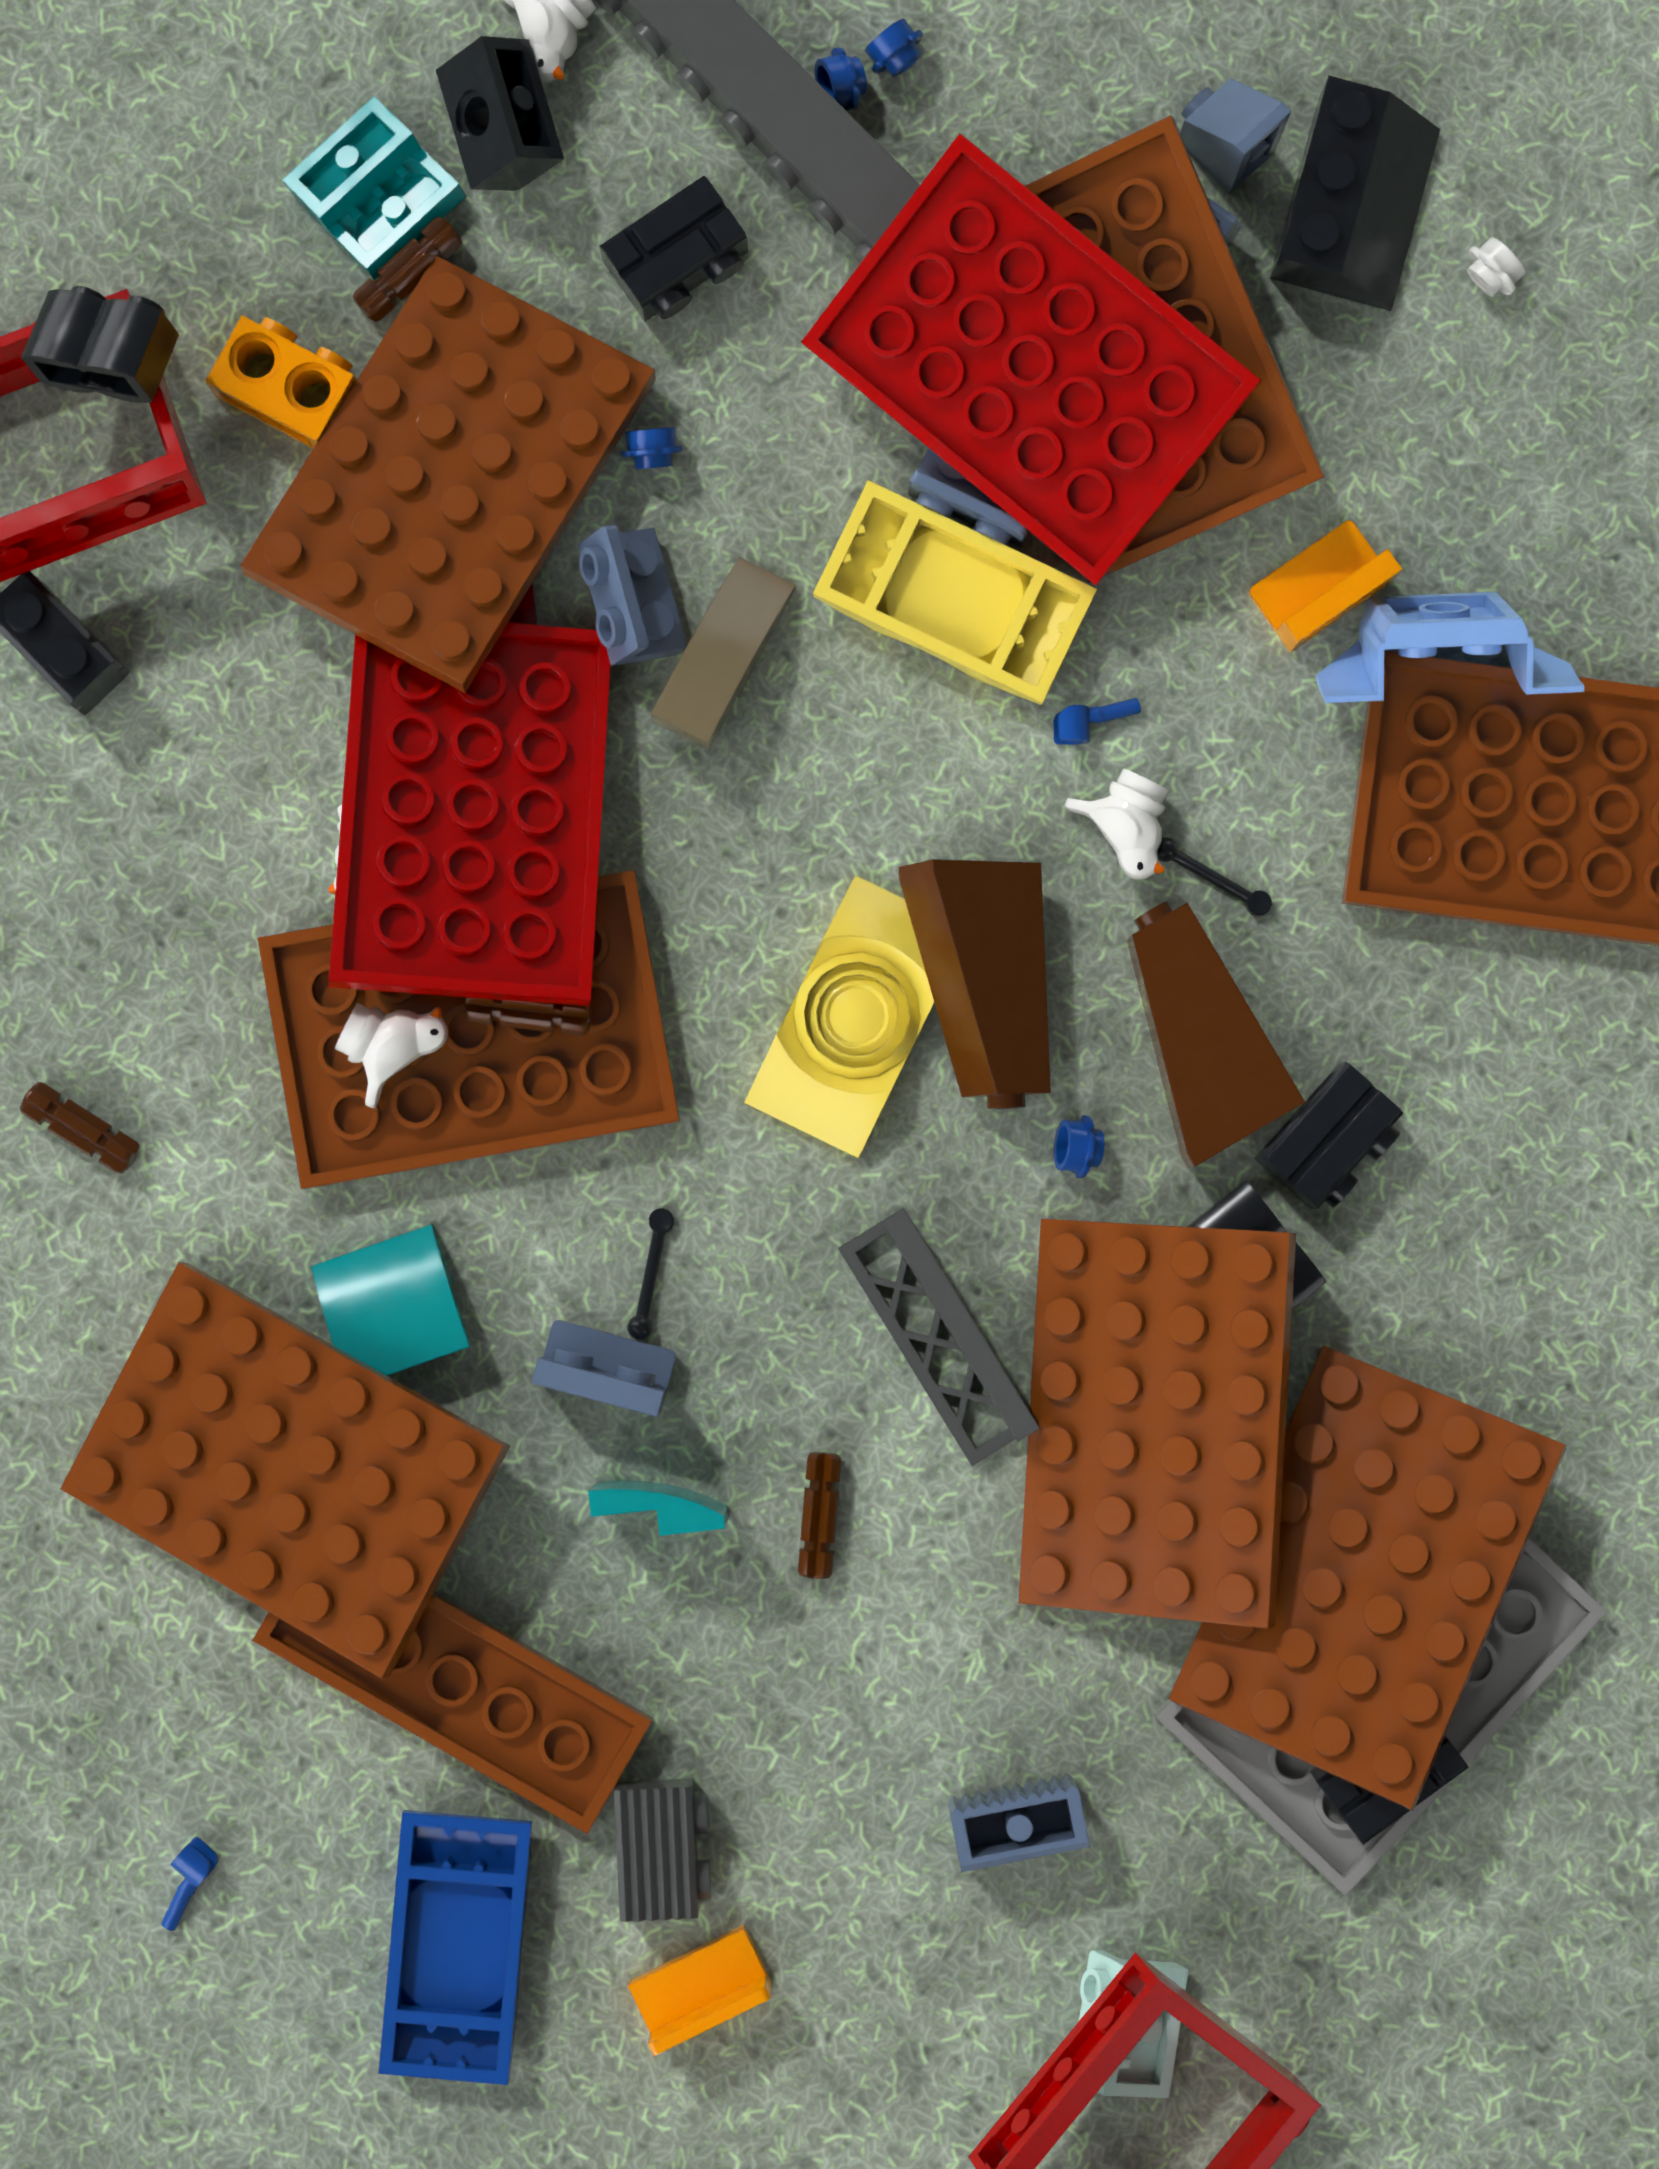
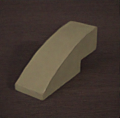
[651,557,796,751]

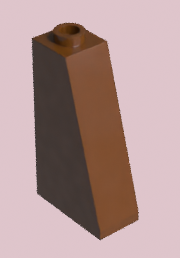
[899,859,1051,1109]
[1127,901,1305,1168]

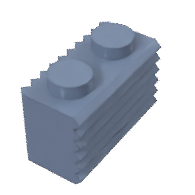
[947,1773,1090,1873]

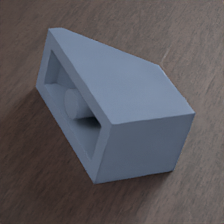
[1180,78,1291,194]

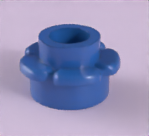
[865,18,923,78]
[814,47,867,111]
[621,427,683,469]
[1053,1115,1105,1179]

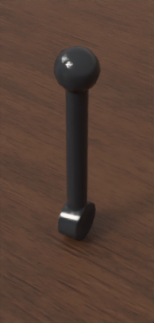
[1157,837,1272,916]
[627,1208,674,1340]

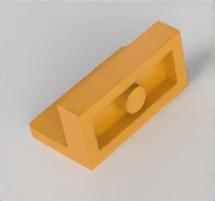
[1249,520,1403,653]
[628,1924,772,2056]

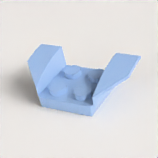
[1316,592,1584,703]

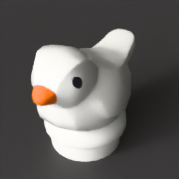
[503,0,596,83]
[1064,769,1168,880]
[335,1003,448,1108]

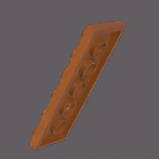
[252,1592,653,1834]

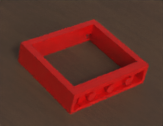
[0,289,207,582]
[968,1952,1321,2169]

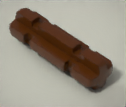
[353,217,462,322]
[464,997,592,1036]
[20,1082,140,1174]
[798,1452,842,1579]

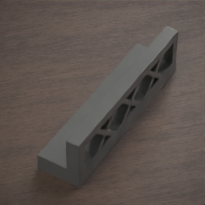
[838,1208,1040,1466]

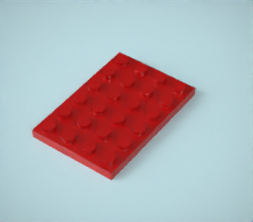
[801,133,1262,586]
[329,622,611,1006]

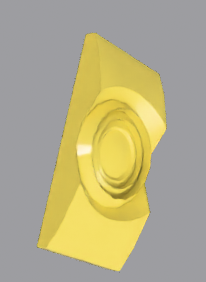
[813,480,1097,705]
[744,875,934,1158]

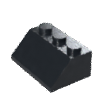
[1270,75,1440,311]

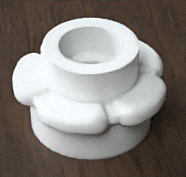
[1467,237,1526,297]

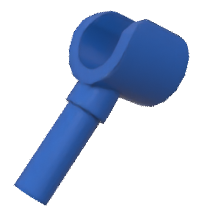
[1053,698,1141,745]
[161,1837,218,1931]

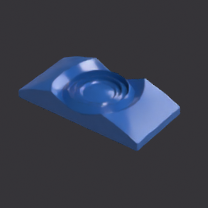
[378,1810,532,2085]

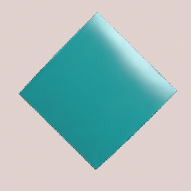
[282,96,467,281]
[311,1224,472,1376]
[588,1480,729,1536]

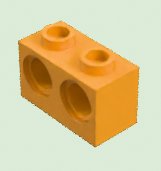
[205,315,357,449]

